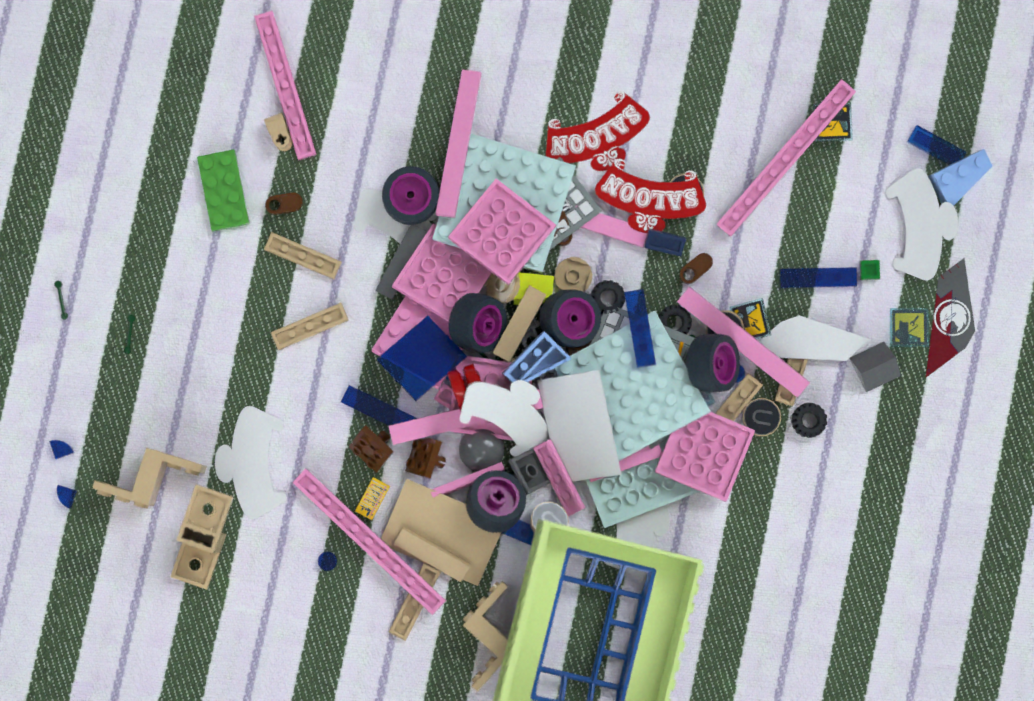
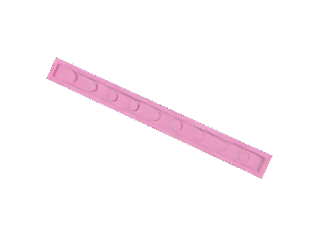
[716,79,856,237]
[292,468,446,615]

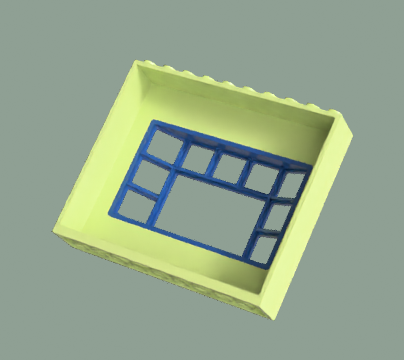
[493,519,704,701]

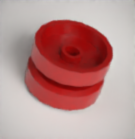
[447,364,482,411]

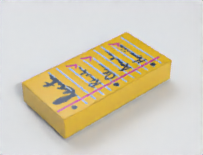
[355,477,390,520]

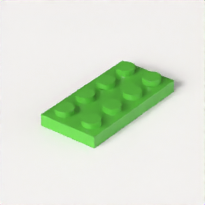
[197,149,250,232]

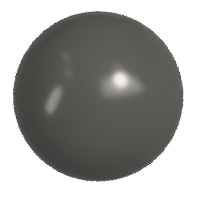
[459,429,505,472]

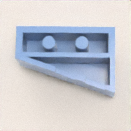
[928,149,992,206]
[502,332,572,383]

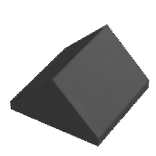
[849,342,901,392]
[508,449,550,495]

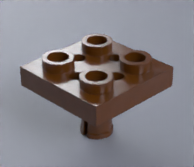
[349,425,394,473]
[405,437,446,479]

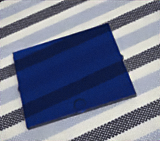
[377,316,467,401]

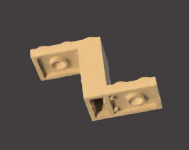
[92,448,207,509]
[170,484,234,589]
[463,581,508,692]

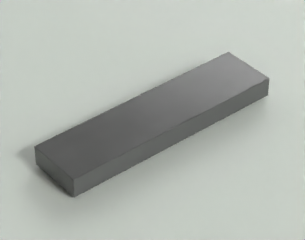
[375,225,427,300]

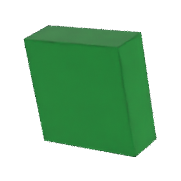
[860,260,880,280]

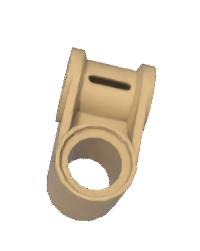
[264,112,292,151]

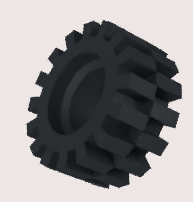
[591,280,625,314]
[658,305,692,335]
[791,403,828,438]

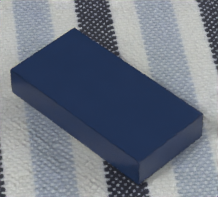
[644,228,686,257]

